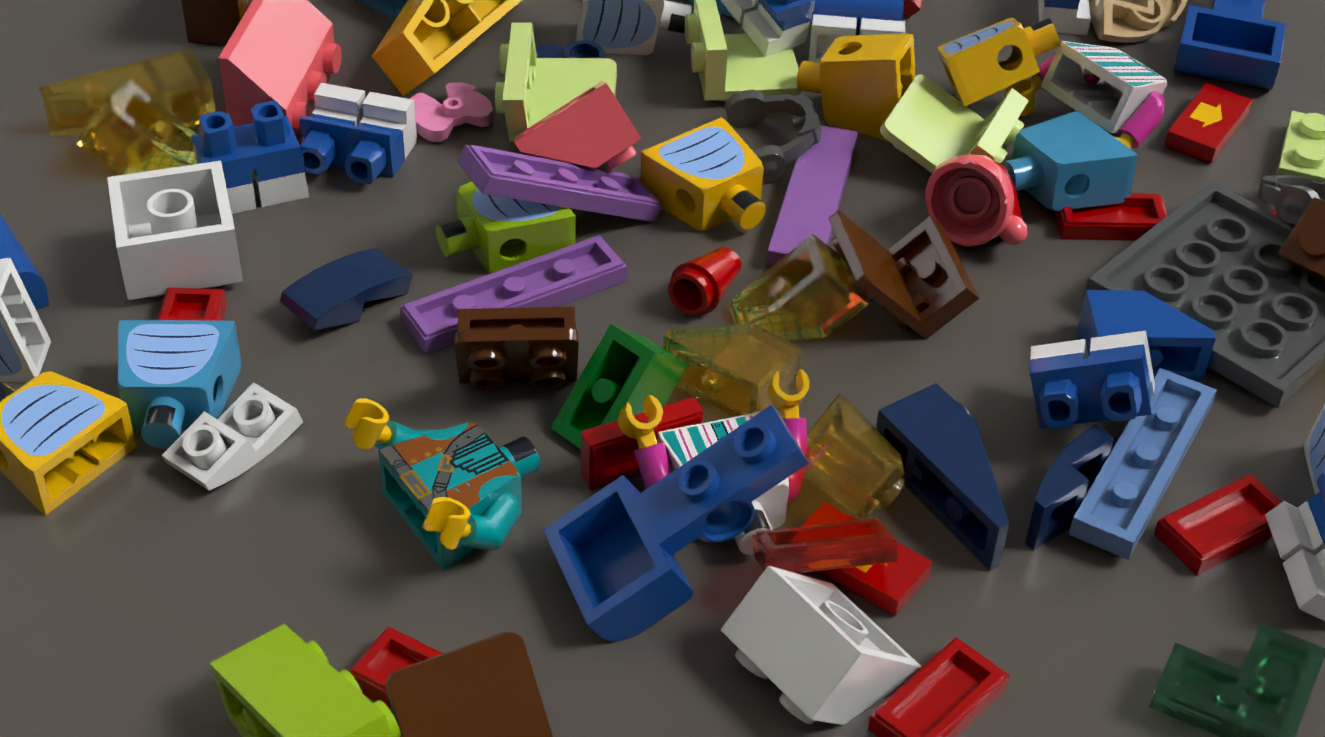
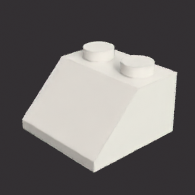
[721,565,922,725]

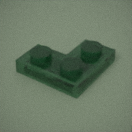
[1149,623,1325,737]

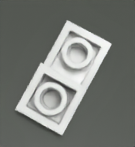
[161,382,303,490]

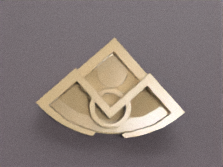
[1089,0,1187,43]

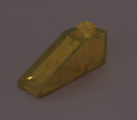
[39,48,216,136]

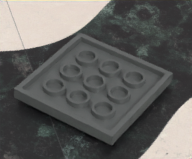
[1084,181,1325,408]

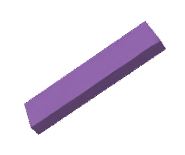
[766,126,858,275]
[457,145,663,222]
[400,235,627,355]

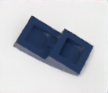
[280,248,413,330]
[1025,424,1114,551]

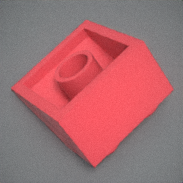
[514,81,642,170]

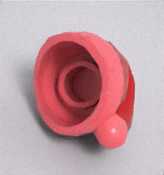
[925,154,1028,247]

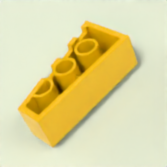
[372,0,522,96]

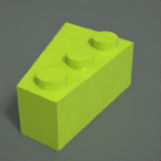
[209,624,401,737]

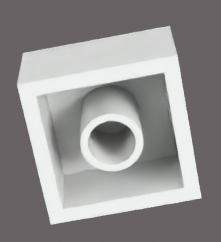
[107,161,243,300]

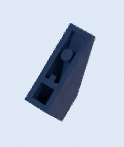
[872,383,1009,571]

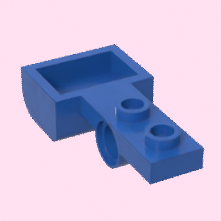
[1173,0,1286,90]
[543,405,809,641]

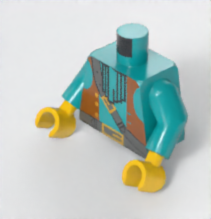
[344,398,540,569]

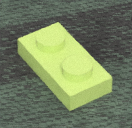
[1276,111,1325,183]

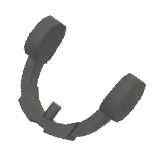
[724,90,822,185]
[1257,174,1325,225]

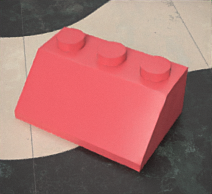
[218,0,342,140]

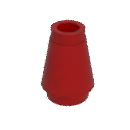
[668,247,741,315]

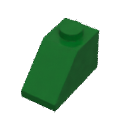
[550,324,688,449]

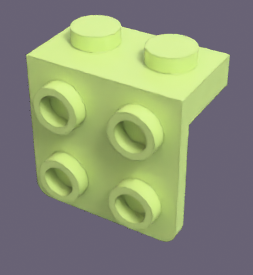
[685,0,802,102]
[495,23,617,142]
[880,74,1029,173]

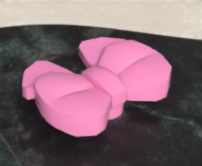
[410,82,493,142]

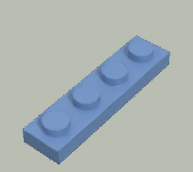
[1069,368,1217,560]

